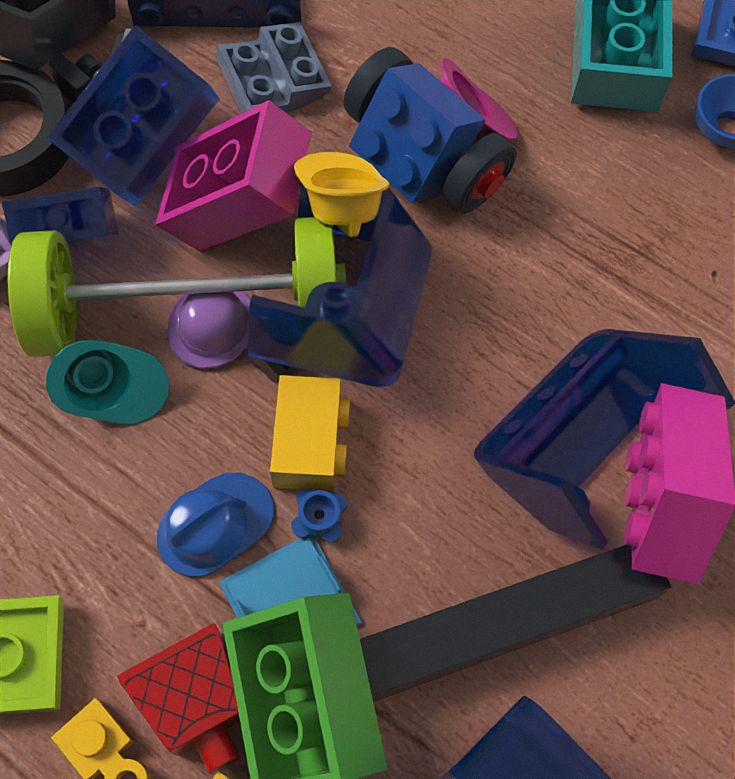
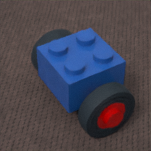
[343,47,517,214]

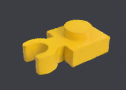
[51,698,151,779]

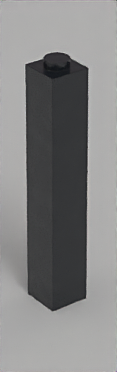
[360,545,672,702]

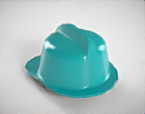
[46,340,169,424]

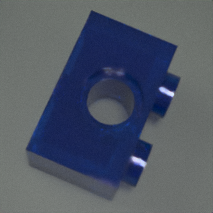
[2,187,119,245]

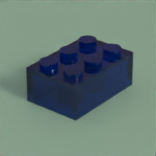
[47,25,220,206]

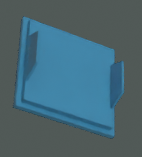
[219,535,362,626]

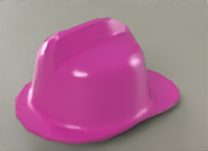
[439,58,518,140]

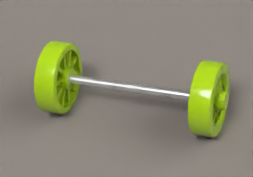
[8,217,346,357]

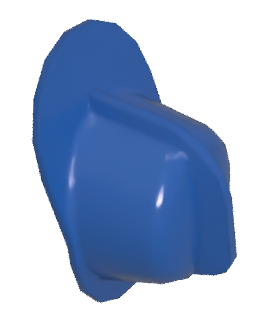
[157,473,274,577]

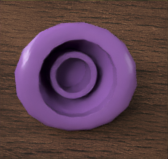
[166,291,259,369]

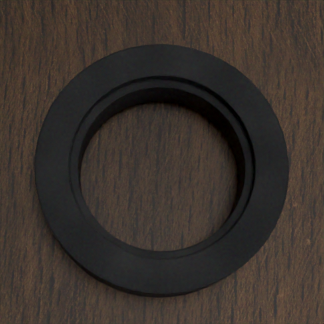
[0,60,74,196]

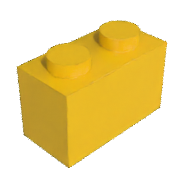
[270,375,350,492]

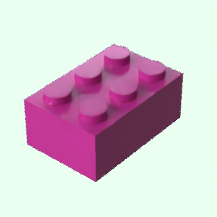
[155,100,312,252]
[624,383,735,585]

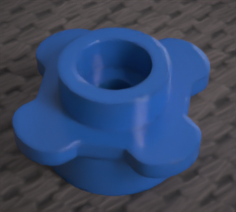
[291,488,347,543]

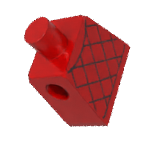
[117,623,240,774]

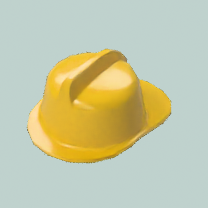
[294,152,390,238]

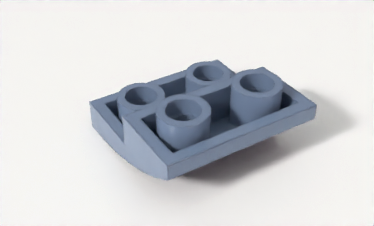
[215,22,332,114]

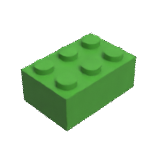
[222,592,388,779]

